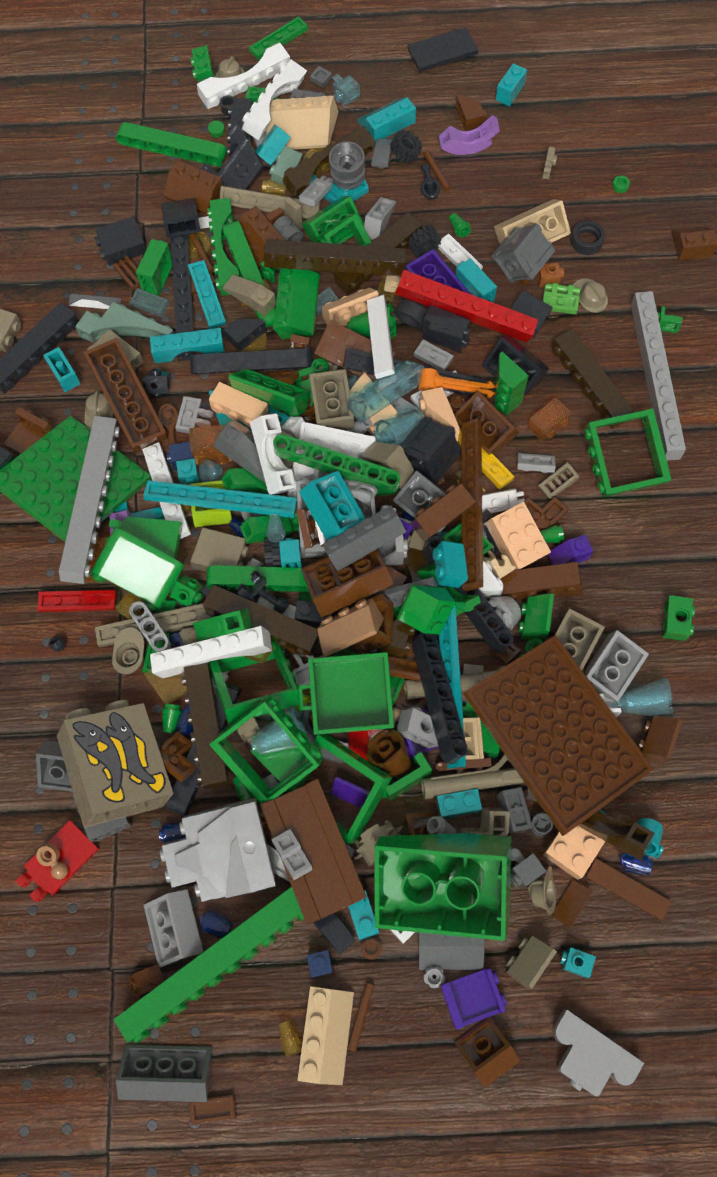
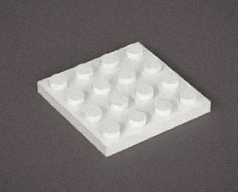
[287,422,375,497]

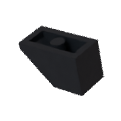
[224,319,266,352]

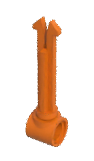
[418,368,495,398]

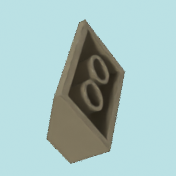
[309,369,354,430]

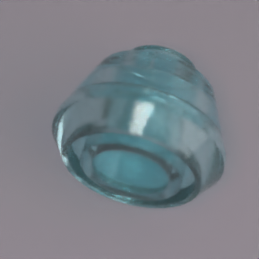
[199,460,223,482]

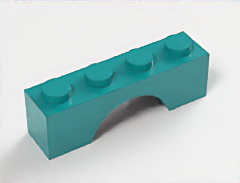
[150,328,225,363]

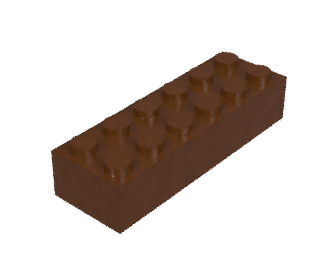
[83,338,167,454]

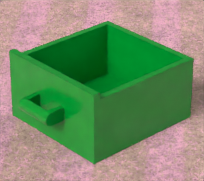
[298,652,394,735]

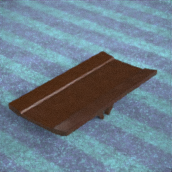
[260,779,367,925]

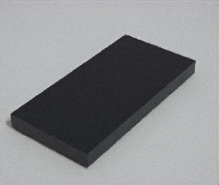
[408,27,478,72]

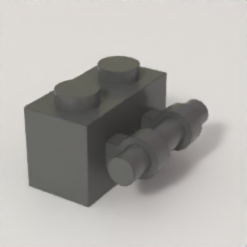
[511,848,546,890]

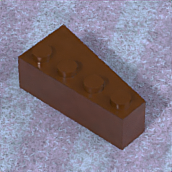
[501,562,583,601]

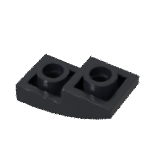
[313,913,356,954]

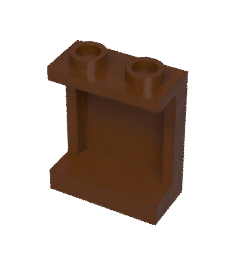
[348,594,394,655]

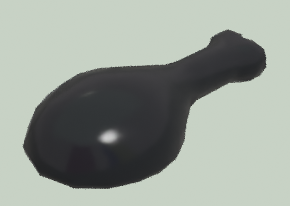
[421,164,440,200]

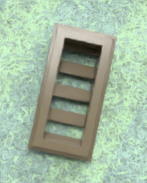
[538,462,579,500]

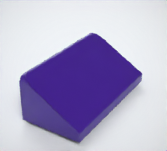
[331,777,370,808]

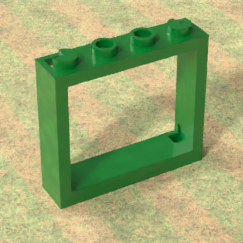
[584,409,672,498]
[209,640,299,724]
[209,695,323,804]
[287,734,392,844]

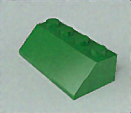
[273,268,320,340]
[229,369,310,416]

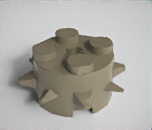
[354,820,403,866]

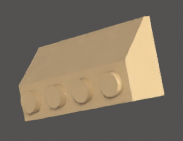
[494,199,571,244]
[297,986,354,1085]

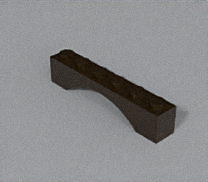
[282,126,376,198]
[380,547,430,659]
[527,788,655,861]

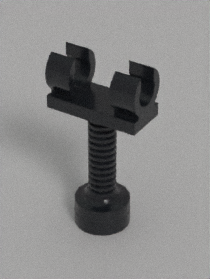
[237,570,289,614]

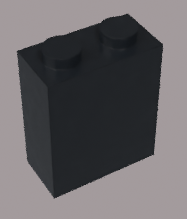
[161,198,201,238]
[94,216,146,266]
[422,305,472,354]

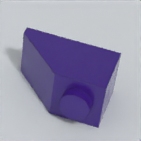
[547,535,593,565]

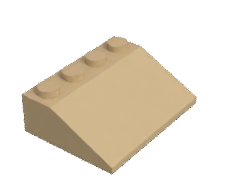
[266,96,338,150]

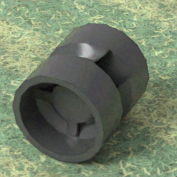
[273,215,304,241]

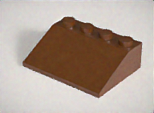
[301,549,394,617]

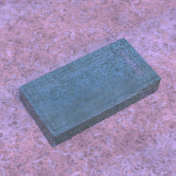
[130,288,169,317]

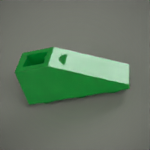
[193,608,253,642]

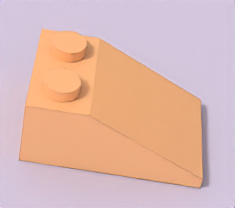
[418,387,459,441]

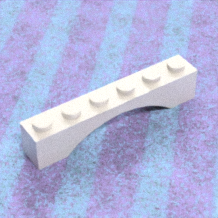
[197,43,290,109]
[242,60,307,140]
[150,626,272,678]

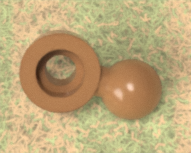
[36,843,68,879]

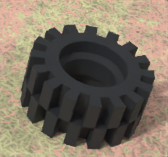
[390,129,422,163]
[408,225,442,258]
[264,538,282,567]

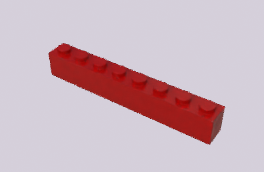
[394,270,538,343]

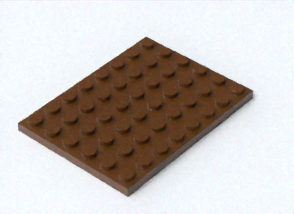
[463,635,654,836]

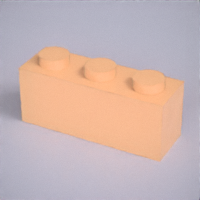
[209,382,269,428]

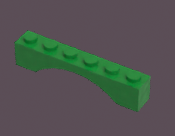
[207,198,240,296]

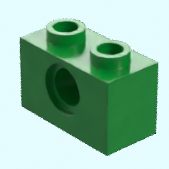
[662,595,695,641]

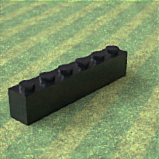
[0,302,79,394]

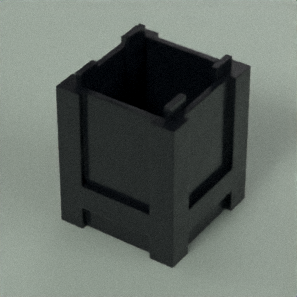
[400,417,461,484]

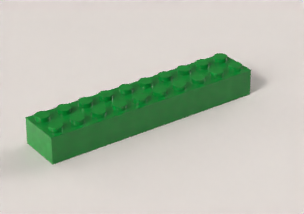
[113,887,304,1043]

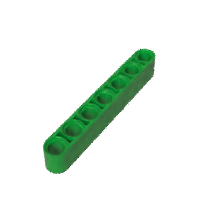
[115,122,227,167]
[222,221,275,328]
[273,434,401,493]
[207,565,309,592]

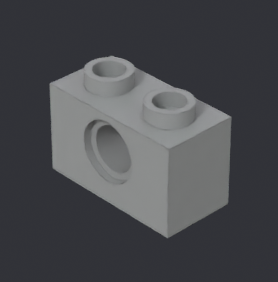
[397,707,438,748]

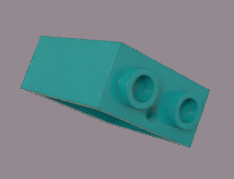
[456,258,497,303]

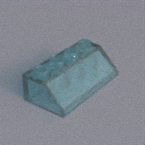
[347,360,424,423]

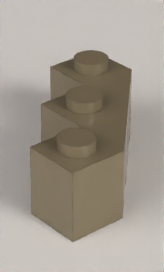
[461,807,510,836]

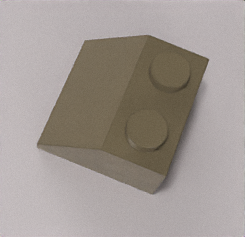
[505,936,557,989]

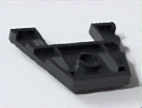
[201,121,264,190]

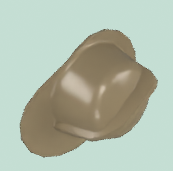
[215,56,244,78]
[573,279,608,313]
[84,391,113,430]
[112,627,144,674]
[528,866,556,914]

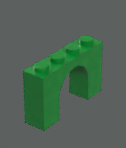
[221,468,293,544]

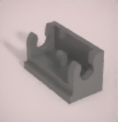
[496,787,533,836]

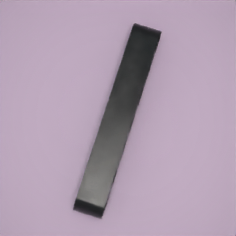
[190,348,313,375]
[422,536,513,653]
[412,632,468,764]
[166,682,241,816]

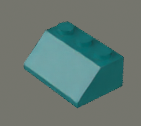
[357,97,416,142]
[299,471,366,541]

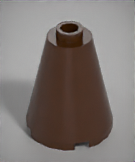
[366,730,414,781]

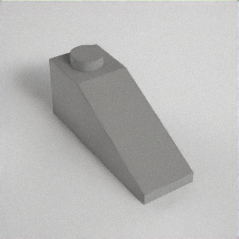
[364,197,397,240]

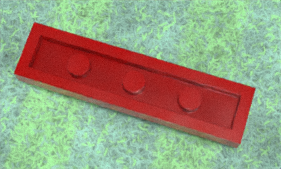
[37,590,117,612]

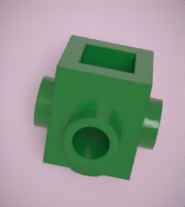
[170,575,204,607]

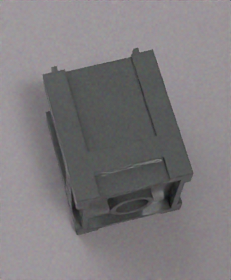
[491,223,555,283]

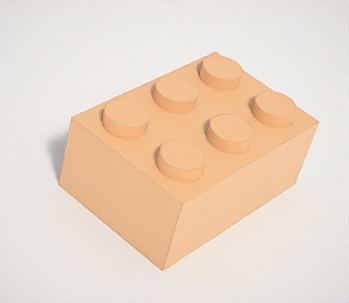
[485,502,551,571]
[543,826,605,880]

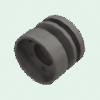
[329,142,366,190]

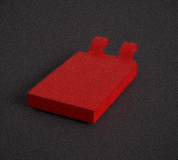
[15,820,99,903]

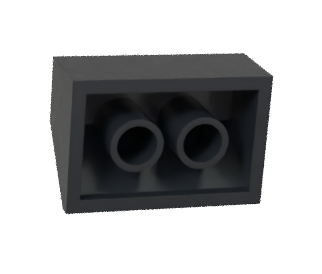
[482,336,550,398]
[294,592,357,629]

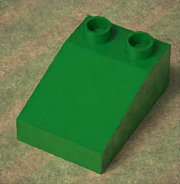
[375,833,512,941]

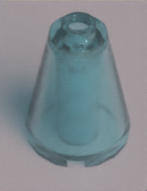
[373,410,425,445]
[617,678,674,718]
[250,707,309,755]

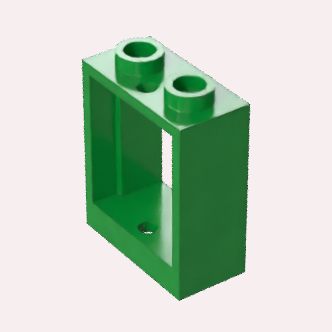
[317,213,371,246]
[136,239,172,298]

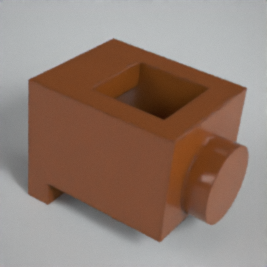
[536,262,564,288]

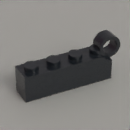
[220,95,252,157]

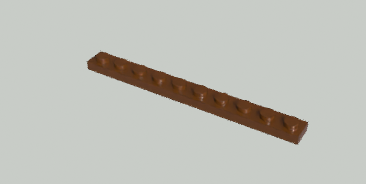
[461,418,483,591]

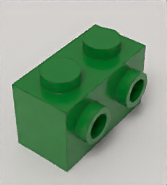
[190,45,215,83]

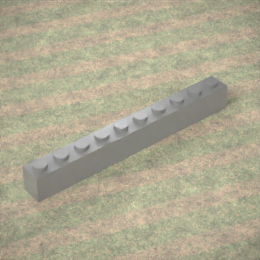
[631,291,686,461]
[59,416,120,584]

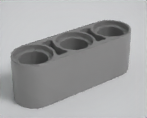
[129,602,171,652]

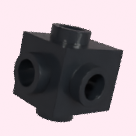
[143,369,171,396]

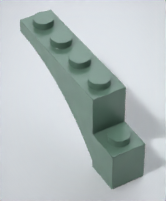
[76,302,174,343]

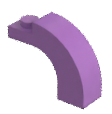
[439,115,500,155]

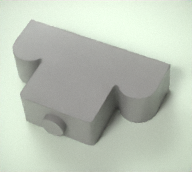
[553,1009,644,1097]

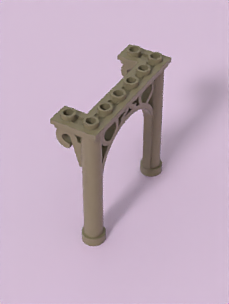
[403,666,525,800]

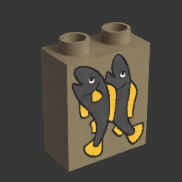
[57,700,173,828]

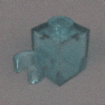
[332,74,360,107]

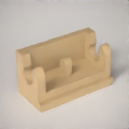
[483,550,516,579]
[463,717,484,760]

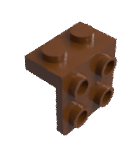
[5,407,52,454]

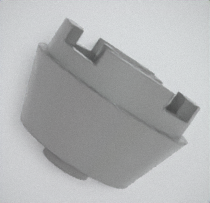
[488,596,521,631]

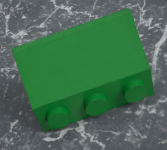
[302,196,364,244]
[494,352,529,416]

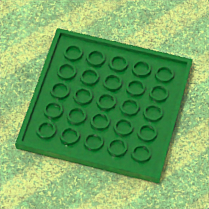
[0,416,151,542]

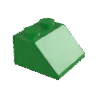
[397,585,456,635]
[518,594,554,642]

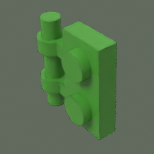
[543,282,581,314]

